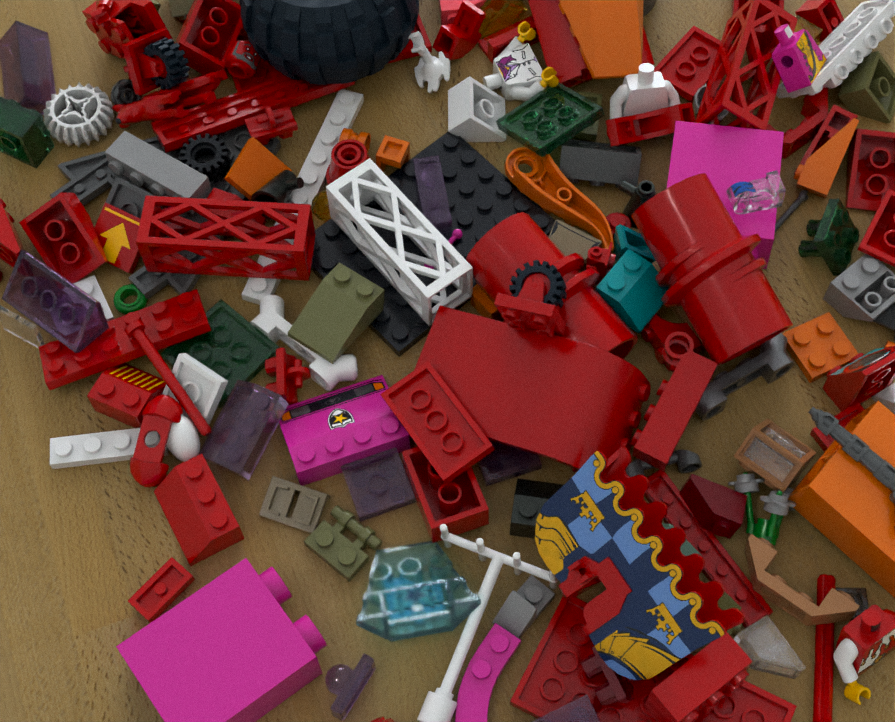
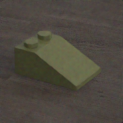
[288,262,385,364]

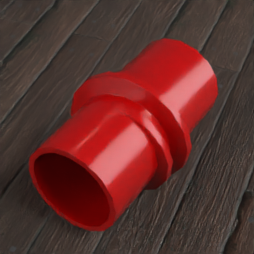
[631,173,793,366]
[466,212,638,359]

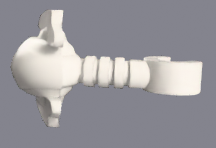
[408,31,451,93]

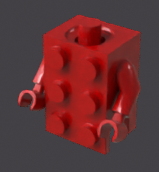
[82,0,175,80]

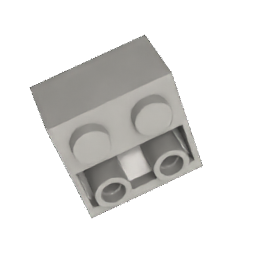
[823,254,895,322]

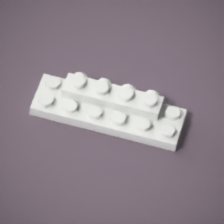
[776,0,895,98]

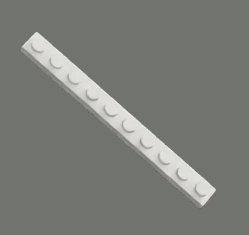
[241,89,364,305]

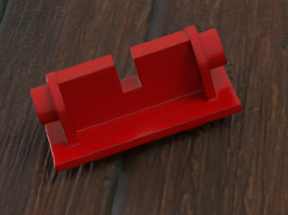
[586,242,616,285]

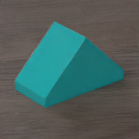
[613,224,656,263]

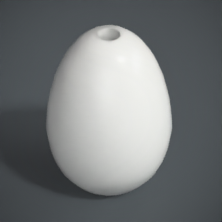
[166,415,200,462]

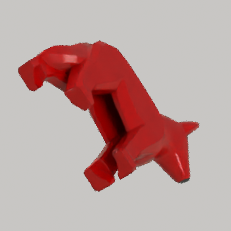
[112,70,228,128]

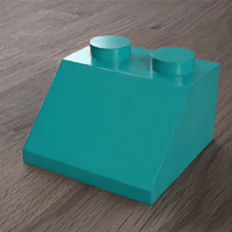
[596,249,669,334]

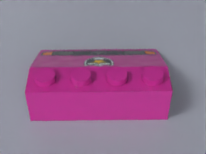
[275,375,410,486]

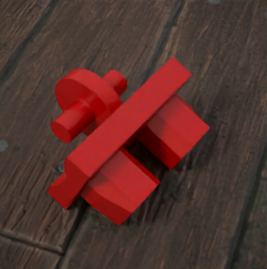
[244,105,298,146]
[265,347,311,405]

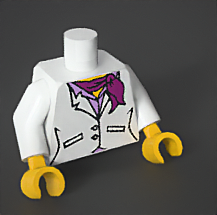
[483,21,559,102]

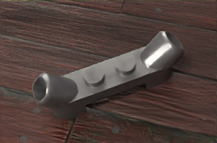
[695,333,794,421]

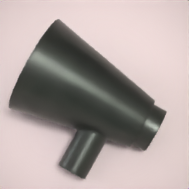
[251,170,304,220]
[619,180,656,229]

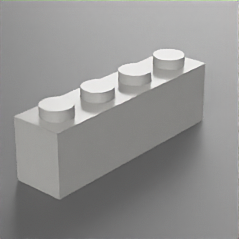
[105,131,212,214]

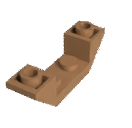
[744,534,860,626]

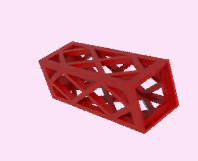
[695,0,798,130]
[136,195,316,281]

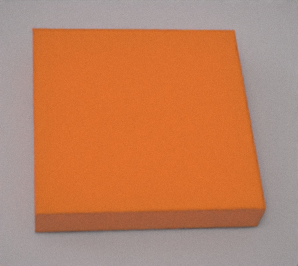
[224,137,292,201]

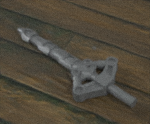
[808,407,895,503]

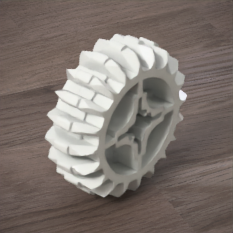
[43,83,114,147]

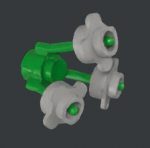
[728,472,796,545]

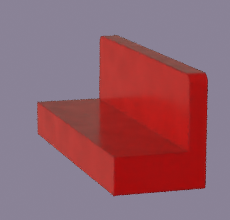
[478,15,540,64]

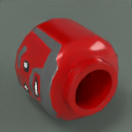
[225,40,261,79]

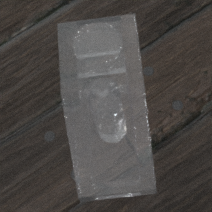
[734,615,806,679]

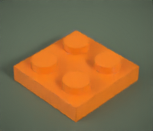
[782,312,859,383]

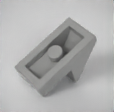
[492,575,555,639]

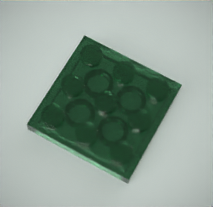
[496,82,605,157]
[161,299,280,409]

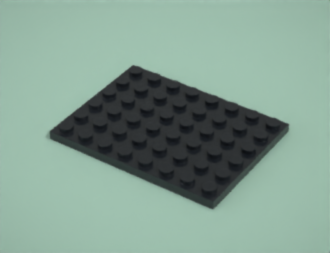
[311,132,555,357]

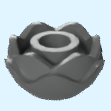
[110,79,141,105]

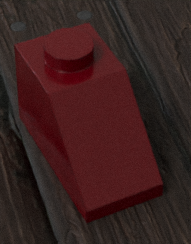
[680,474,747,539]

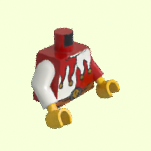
[833,604,895,705]

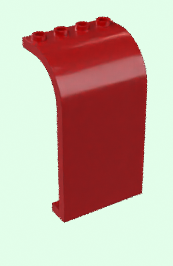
[414,306,651,470]

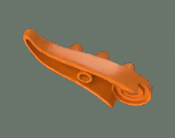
[504,147,614,253]

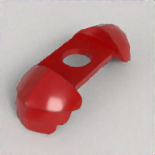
[130,394,183,488]

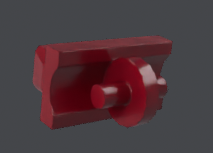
[581,646,636,706]

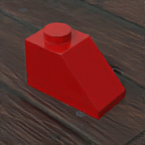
[795,0,844,42]

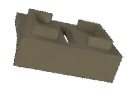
[259,476,330,533]

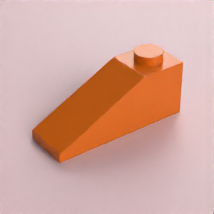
[793,118,859,198]

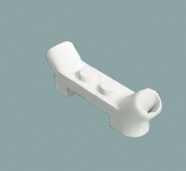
[250,294,358,391]

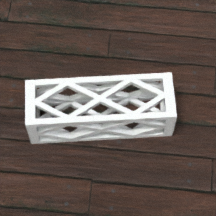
[326,158,473,326]

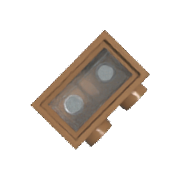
[734,418,817,492]

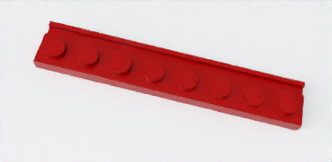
[151,76,355,153]

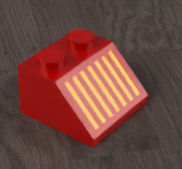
[87,363,166,428]

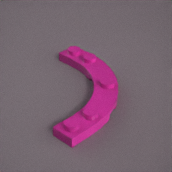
[455,623,521,722]

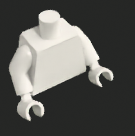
[610,63,680,119]

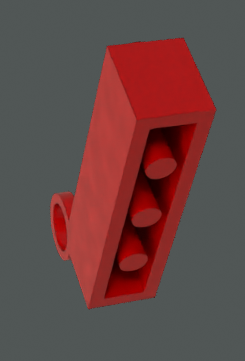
[630,331,718,472]

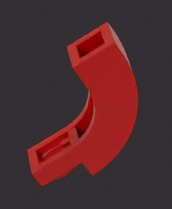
[606,102,695,147]

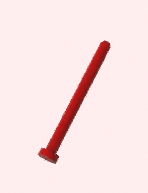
[124,320,211,437]

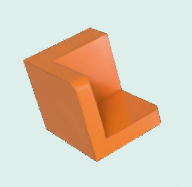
[376,135,410,172]

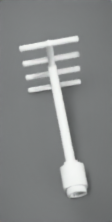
[417,524,558,722]

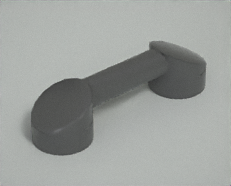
[626,450,702,477]

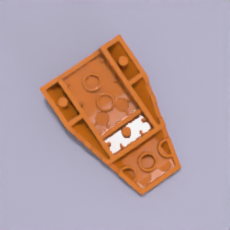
[558,0,644,79]

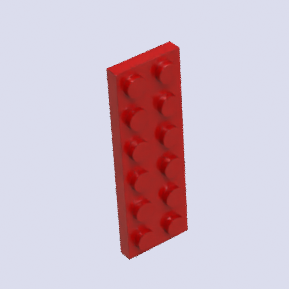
[39,289,211,390]

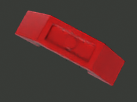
[766,87,828,159]

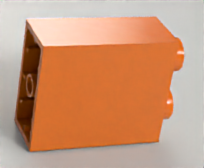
[788,400,895,598]

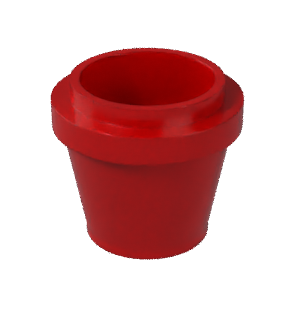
[326,139,374,185]

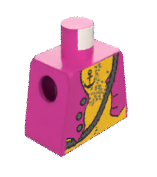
[772,24,827,93]

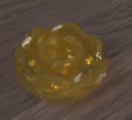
[311,190,331,221]

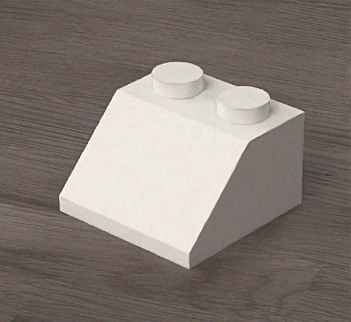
[448,76,506,142]

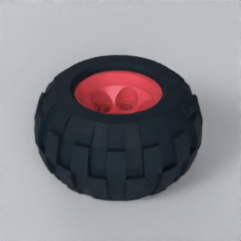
[239,0,419,85]

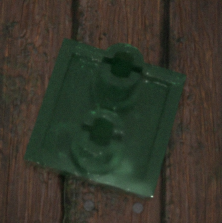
[798,198,859,276]

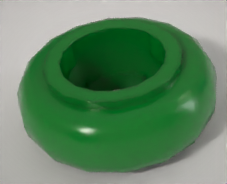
[113,284,147,315]

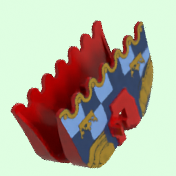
[535,447,745,680]

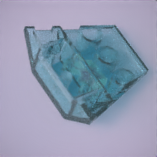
[356,541,481,642]

